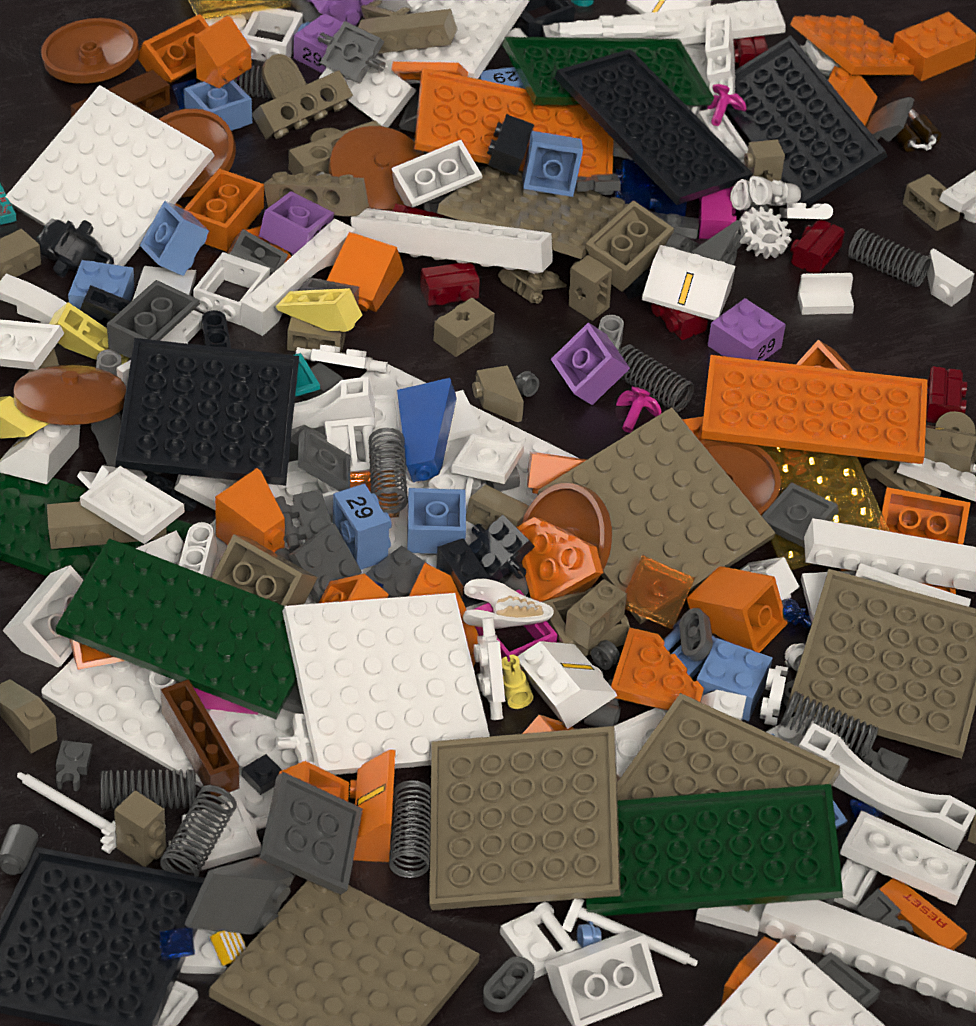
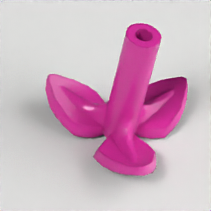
[707,84,746,126]
[616,387,661,433]

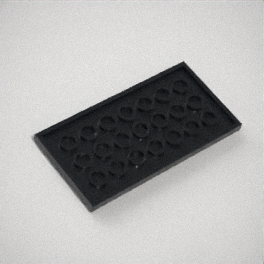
[726,36,888,207]
[554,49,753,205]

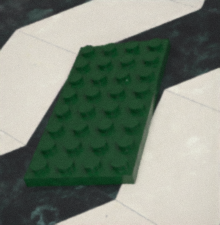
[502,37,714,106]
[0,473,192,580]
[55,538,297,720]
[586,784,843,916]

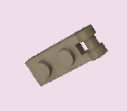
[864,459,941,497]

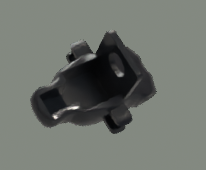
[36,218,114,277]

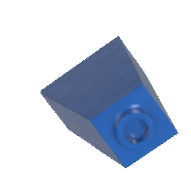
[397,378,457,482]

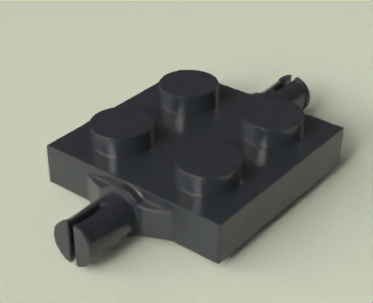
[469,515,535,582]

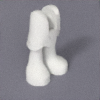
[730,176,801,210]

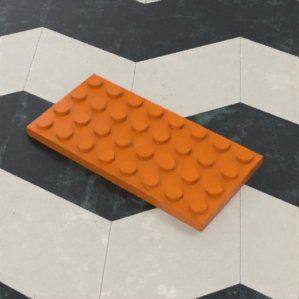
[414,68,614,177]
[701,355,928,464]

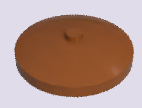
[41,18,139,83]
[159,109,236,198]
[328,126,424,211]
[14,365,126,425]
[700,439,781,516]
[521,483,612,596]

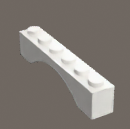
[241,219,356,336]
[292,377,375,429]
[799,723,976,851]

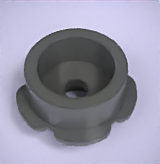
[515,371,539,397]

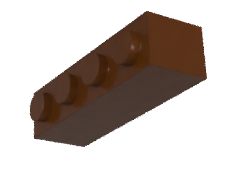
[71,70,170,118]
[160,680,240,799]

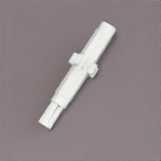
[558,16,679,38]

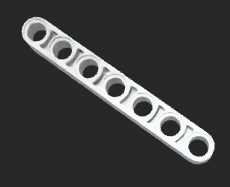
[149,522,218,703]

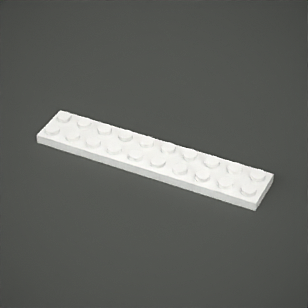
[543,0,785,45]

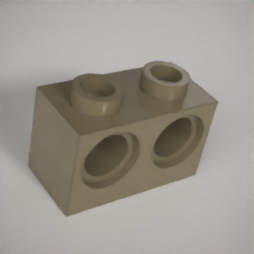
[565,579,627,650]

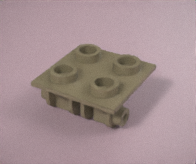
[498,266,567,304]

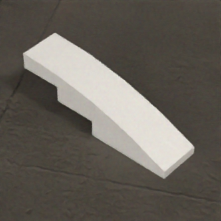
[705,15,735,95]
[0,274,67,324]

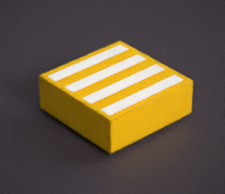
[210,931,246,966]

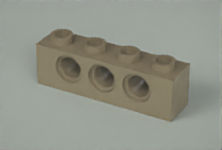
[252,70,353,140]
[289,120,380,176]
[264,172,369,217]

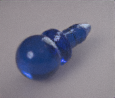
[782,598,812,629]

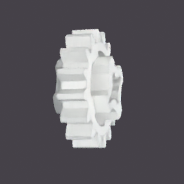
[739,206,791,259]

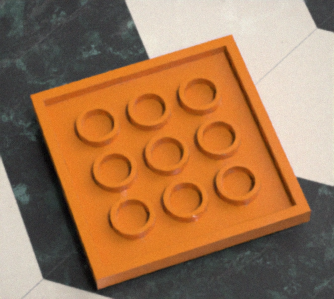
[790,15,915,75]

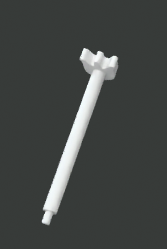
[17,772,117,854]
[562,899,698,967]

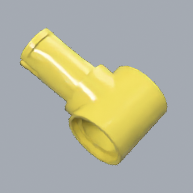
[501,655,533,709]

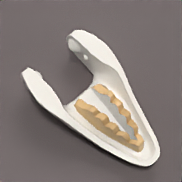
[463,579,554,629]

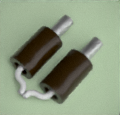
[894,109,941,152]

